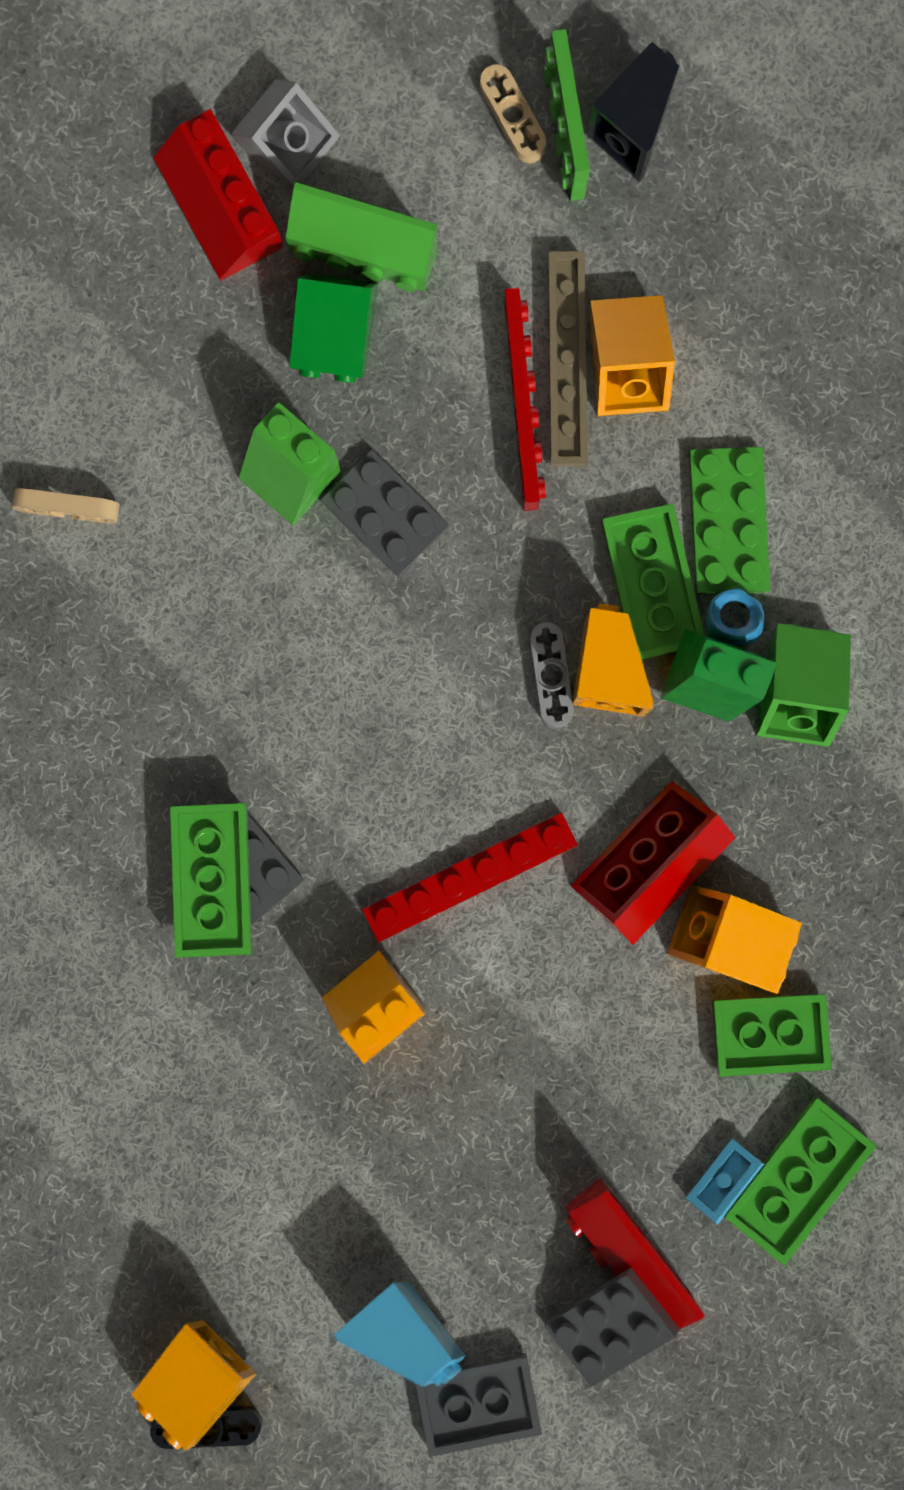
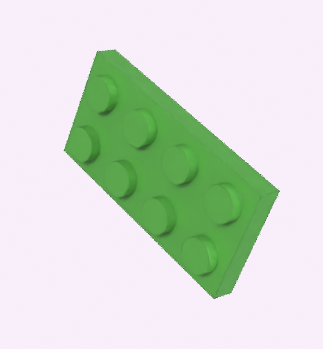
[542,29,590,201]
[689,447,770,595]
[601,503,705,660]
[170,803,252,958]
[724,1096,877,1266]

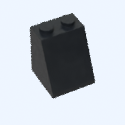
[587,42,679,182]

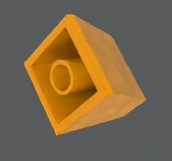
[589,295,675,416]
[573,604,654,716]
[667,885,802,994]
[322,950,426,1064]
[131,1320,257,1451]

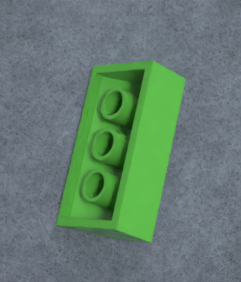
[286,182,438,292]

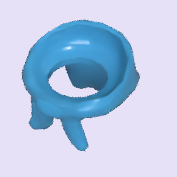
[706,587,764,645]

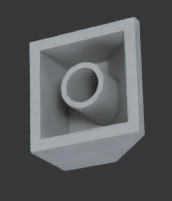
[231,79,340,188]

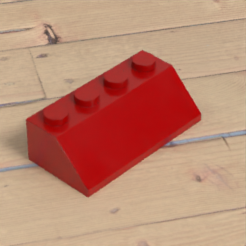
[153,109,283,281]
[571,781,736,945]
[565,1178,705,1329]

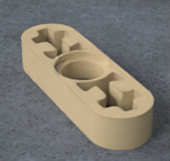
[480,65,546,163]
[12,488,120,524]

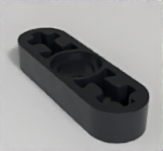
[150,1405,263,1449]

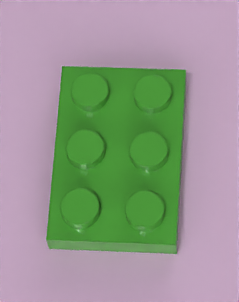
[712,993,832,1077]

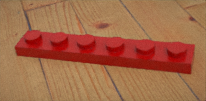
[504,288,546,511]
[362,812,578,943]

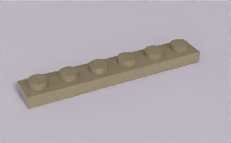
[548,251,588,467]

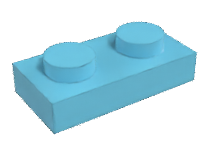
[686,1138,764,1224]

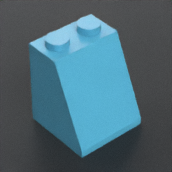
[334,1282,466,1387]

